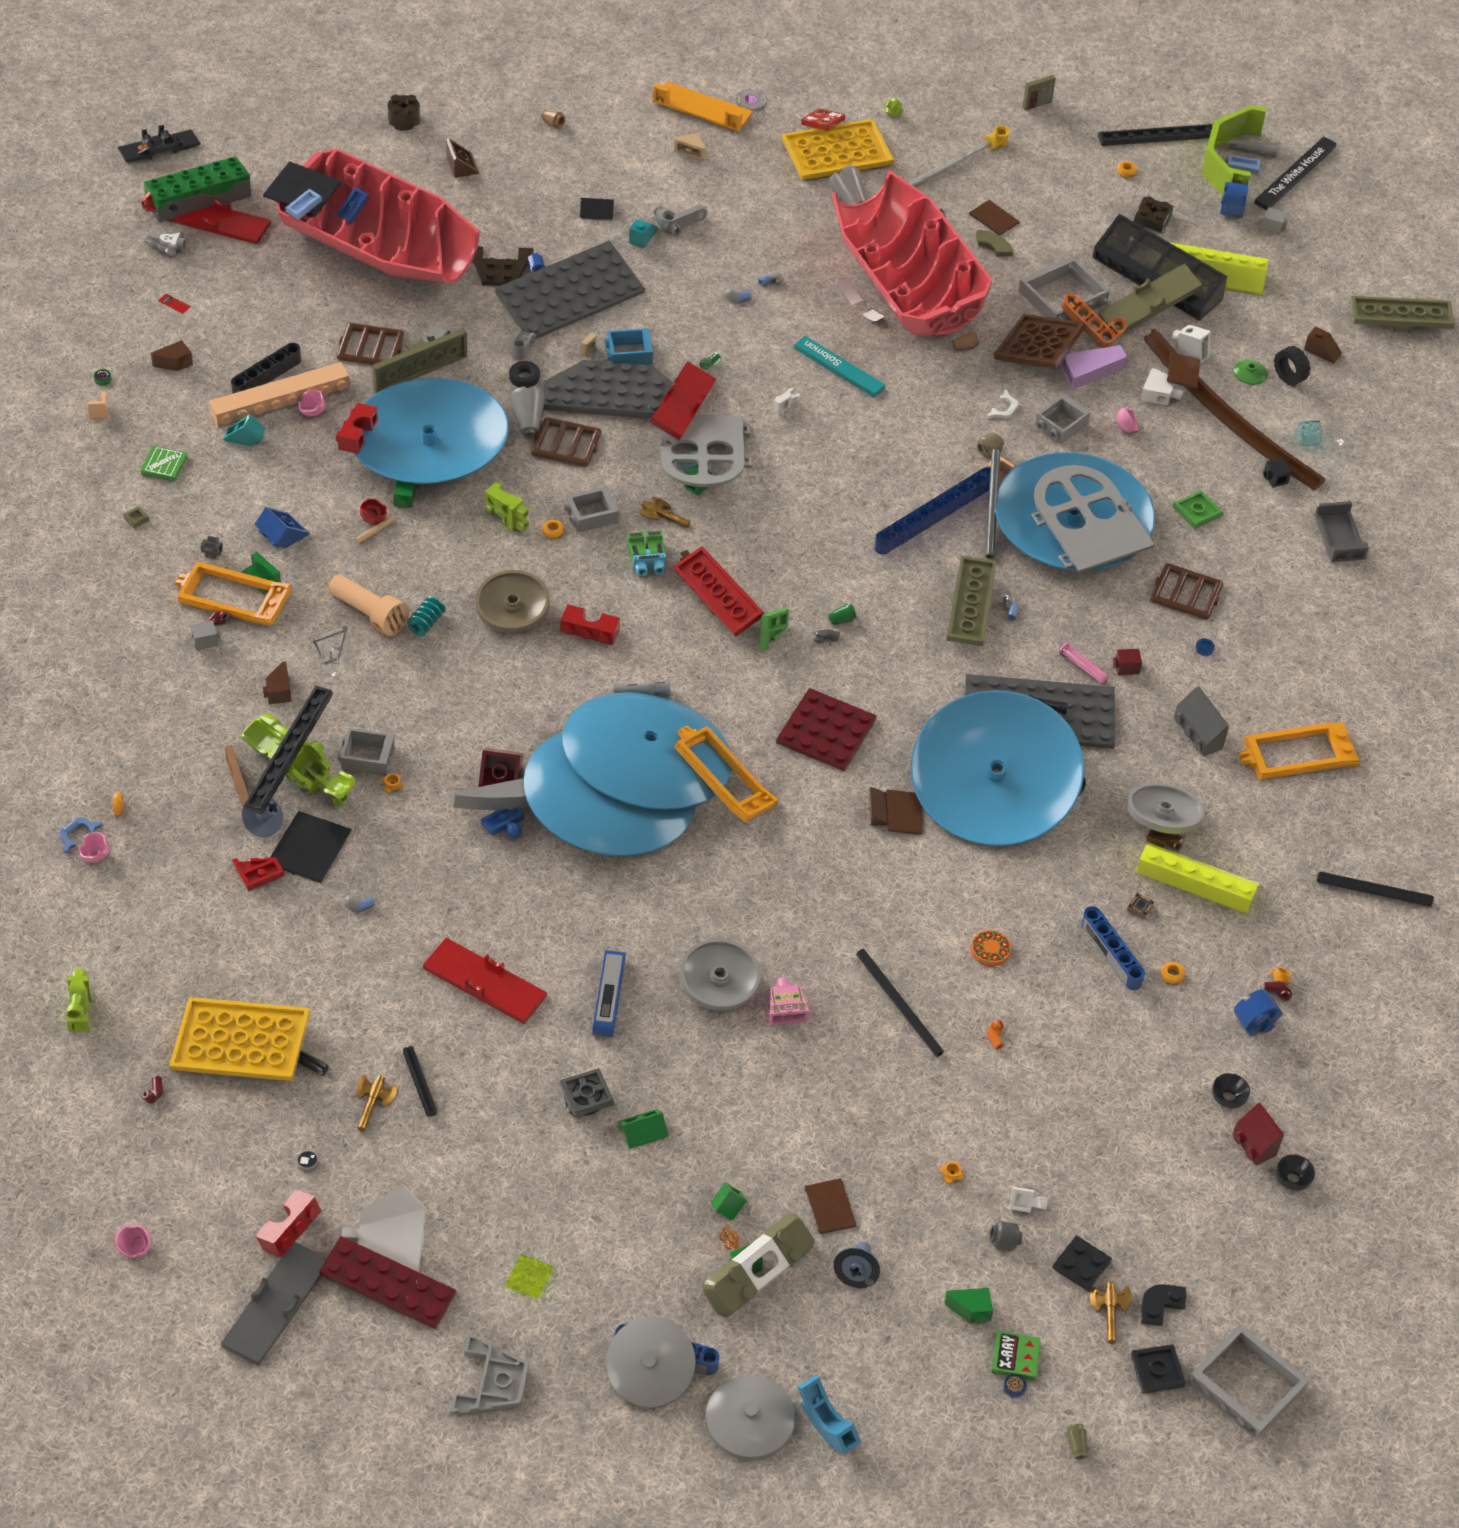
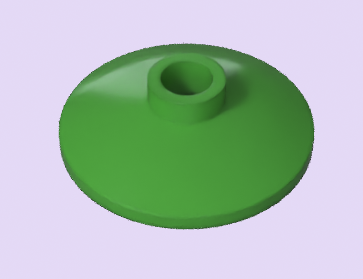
[1233,360,1267,385]

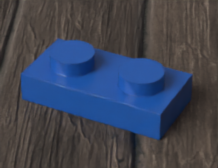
[336,187,370,224]

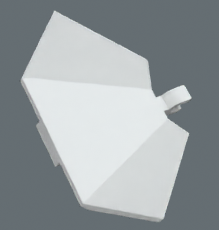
[342,1184,426,1272]

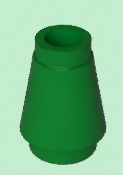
[828,604,857,624]

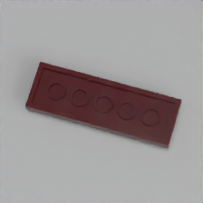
[319,1235,457,1329]

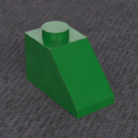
[944,1288,993,1324]

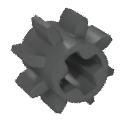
[201,536,223,559]

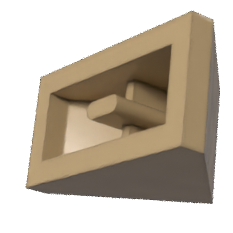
[674,133,705,161]

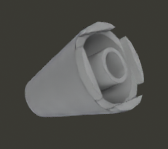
[829,166,867,205]
[510,386,545,437]

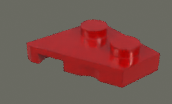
[232,857,285,891]

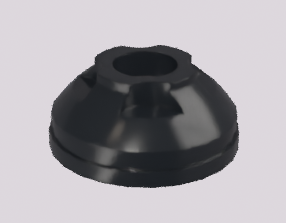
[1212,1073,1250,1108]
[1276,1154,1315,1191]

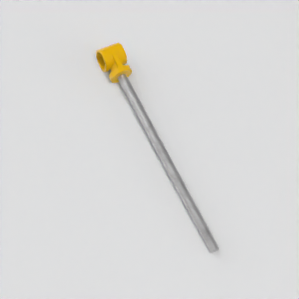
[908,125,1010,186]

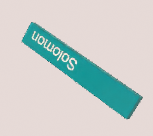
[794,336,885,397]

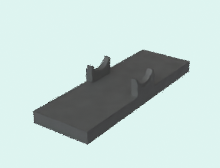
[221,1242,327,1366]

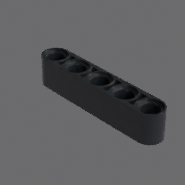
[231,343,301,394]

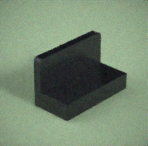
[580,198,614,219]

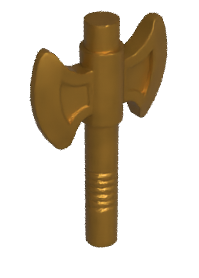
[638,497,691,528]
[356,1075,397,1131]
[1090,1282,1132,1344]

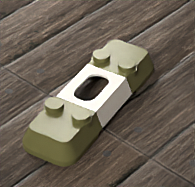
[702,1214,815,1317]

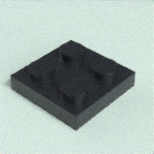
[1052,1235,1112,1291]
[1131,1344,1186,1394]

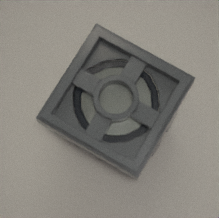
[560,1068,614,1117]

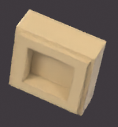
[580,333,596,356]

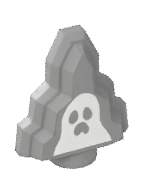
[144,230,186,257]

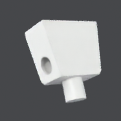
[1172,325,1211,364]
[1140,368,1184,405]

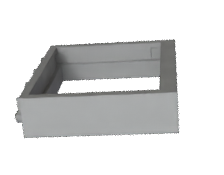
[1018,256,1110,320]
[1188,1324,1309,1441]

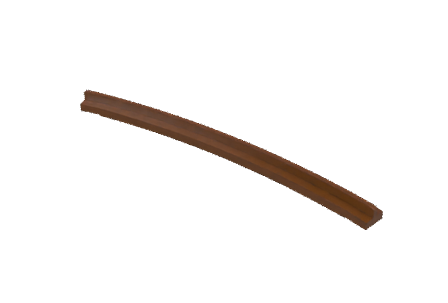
[1144,329,1326,491]

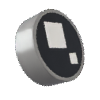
[297,1150,319,1173]

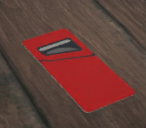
[158,294,191,314]

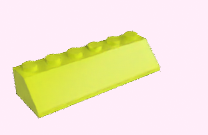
[1164,243,1268,295]
[1136,843,1260,914]

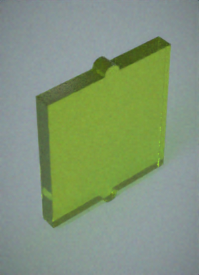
[505,1254,554,1299]

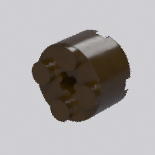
[387,94,420,131]

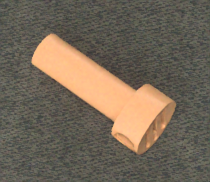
[329,574,409,636]

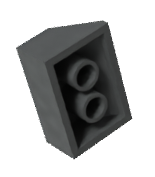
[1174,686,1229,756]

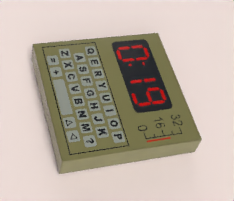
[1022,75,1056,111]

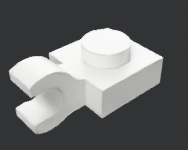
[773,388,800,415]
[1009,1187,1048,1213]

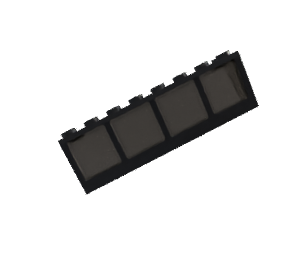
[1092,214,1227,321]

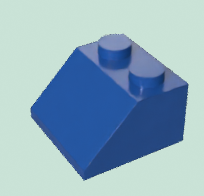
[254,507,310,548]

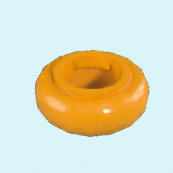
[1117,161,1137,178]
[542,520,564,539]
[113,792,124,816]
[1161,962,1185,984]

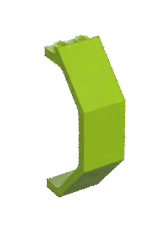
[1202,105,1267,195]

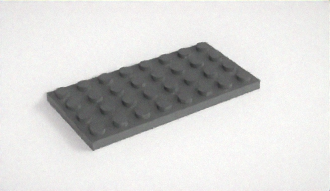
[495,240,645,339]
[965,674,1115,749]

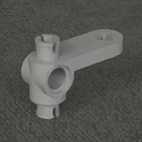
[653,205,708,236]

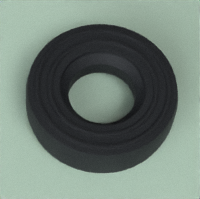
[509,361,540,388]

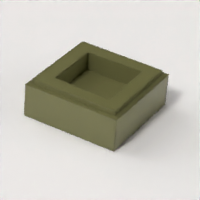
[123,507,149,529]

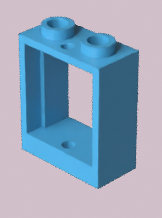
[604,328,653,365]

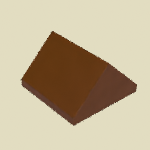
[446,138,479,178]

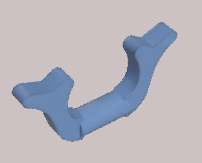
[60,818,102,854]

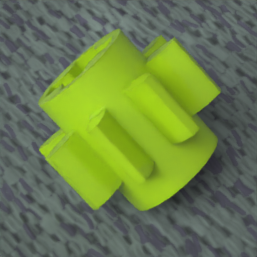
[884,97,904,118]

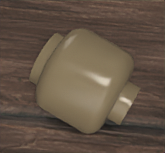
[977,432,1004,458]

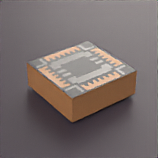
[1127,893,1154,919]

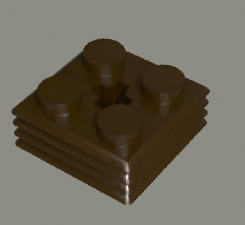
[1133,197,1174,233]

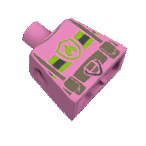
[769,978,809,1025]

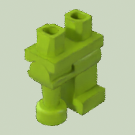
[485,482,529,532]
[66,969,93,1032]

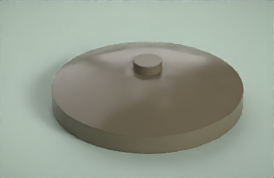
[475,570,550,633]

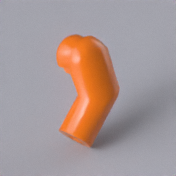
[987,1020,1004,1050]

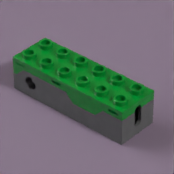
[141,156,251,222]

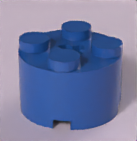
[1220,182,1249,217]
[1233,989,1283,1036]

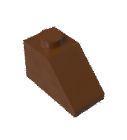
[1304,326,1342,364]
[151,340,193,371]
[263,661,292,704]

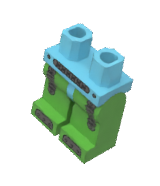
[627,530,666,577]

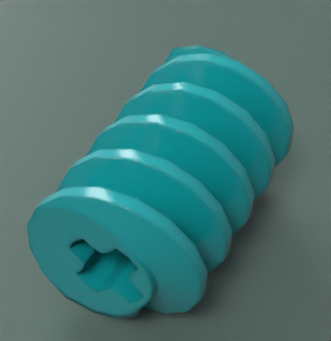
[407,597,446,637]

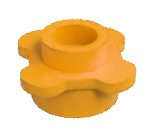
[382,773,403,793]
[1270,967,1292,984]
[940,1162,964,1184]

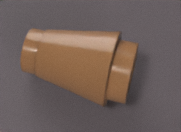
[541,110,566,128]
[953,331,979,350]

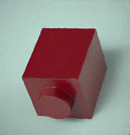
[1113,649,1142,675]

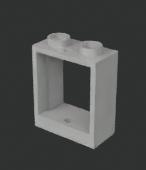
[1035,394,1091,444]
[564,486,619,532]
[338,728,395,776]

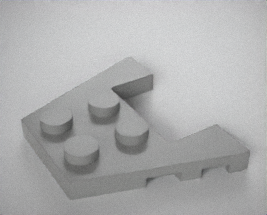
[450,1334,529,1416]

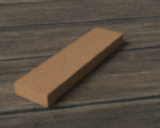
[224,745,249,807]

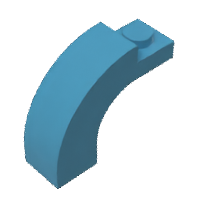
[797,1375,861,1454]

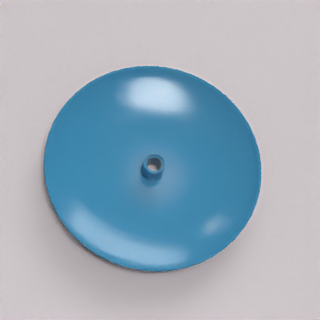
[354,378,509,484]
[995,452,1155,571]
[911,690,1084,846]
[562,692,732,810]
[524,732,696,856]

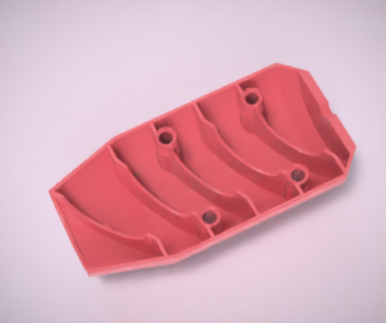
[276,149,479,284]
[832,170,992,337]

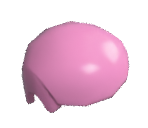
[299,390,326,417]
[1117,407,1140,433]
[79,832,109,863]
[115,1225,152,1258]

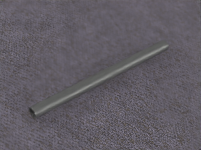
[985,449,1001,559]

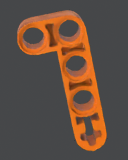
[1062,293,1127,348]

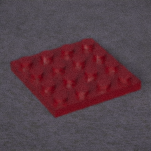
[776,688,877,772]

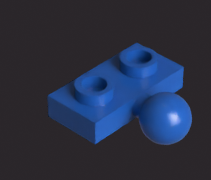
[481,807,524,838]

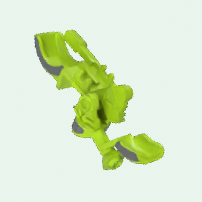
[241,713,356,807]

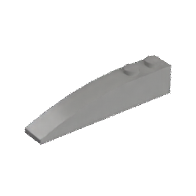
[452,778,530,810]

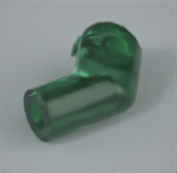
[699,352,722,370]

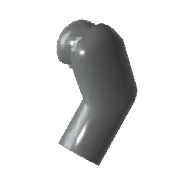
[813,629,840,643]

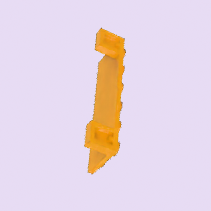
[653,82,752,132]

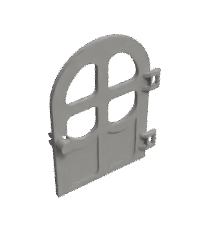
[660,415,752,487]
[1031,465,1155,572]

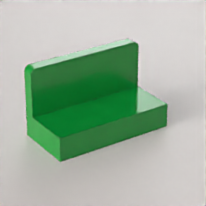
[241,552,281,594]
[618,1109,668,1148]

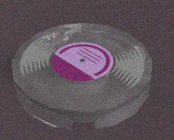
[736,89,767,113]

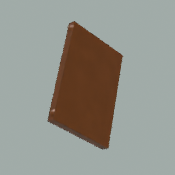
[969,200,1020,235]
[1167,352,1201,389]
[885,789,923,835]
[805,1178,856,1234]

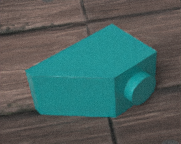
[629,219,658,248]
[223,415,266,446]

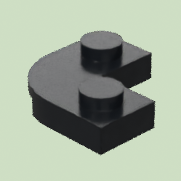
[1141,1284,1186,1326]

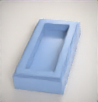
[1227,155,1260,174]
[286,189,322,220]

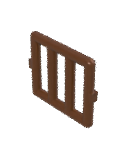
[337,323,404,365]
[531,417,601,467]
[1150,563,1223,619]

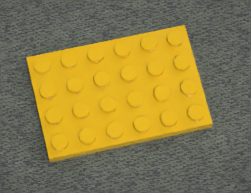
[782,119,894,180]
[169,997,310,1081]

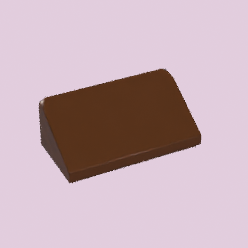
[869,787,888,826]

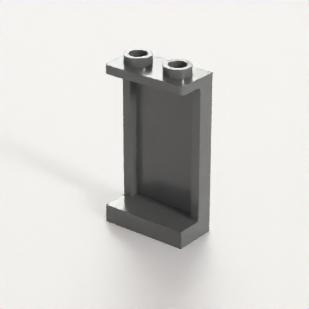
[1314,501,1369,562]

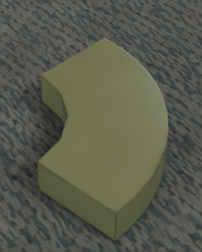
[976,230,1013,256]

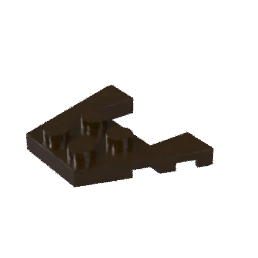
[472,246,534,286]

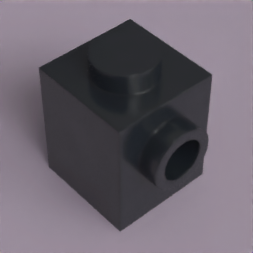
[1263,458,1291,488]

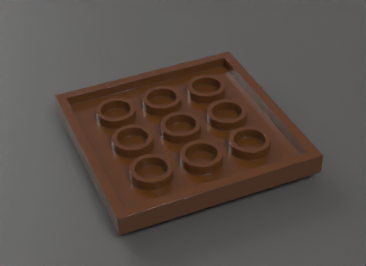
[994,314,1085,369]

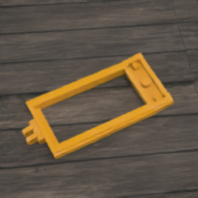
[175,561,292,626]
[1238,723,1359,780]
[674,726,779,823]

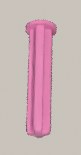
[1059,642,1108,684]

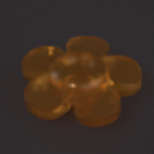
[719,1226,740,1250]

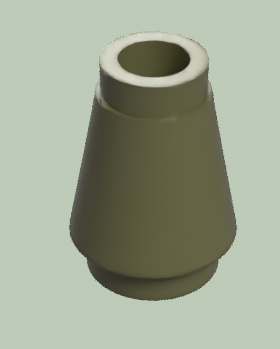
[1065,1424,1088,1459]

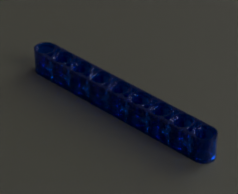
[874,467,991,555]

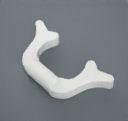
[987,390,1018,419]

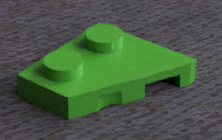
[759,607,789,650]

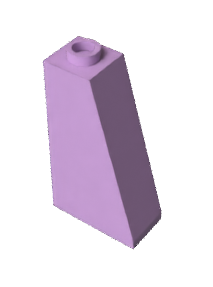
[1061,345,1127,389]

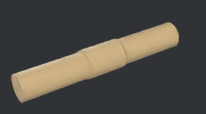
[355,516,396,545]

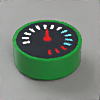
[93,369,112,386]

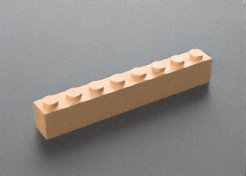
[209,362,350,427]

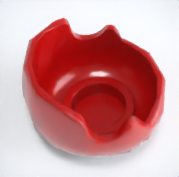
[360,498,387,525]

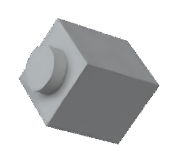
[1261,207,1288,235]
[190,620,220,650]

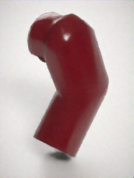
[205,611,230,625]
[1264,982,1292,1001]
[142,1076,163,1104]

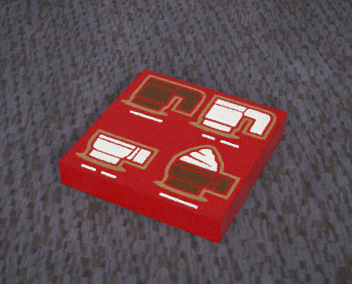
[801,108,845,131]

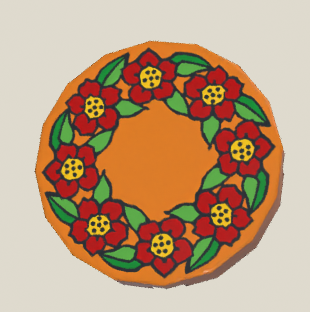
[971,930,1011,966]

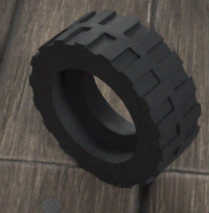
[1274,346,1311,386]

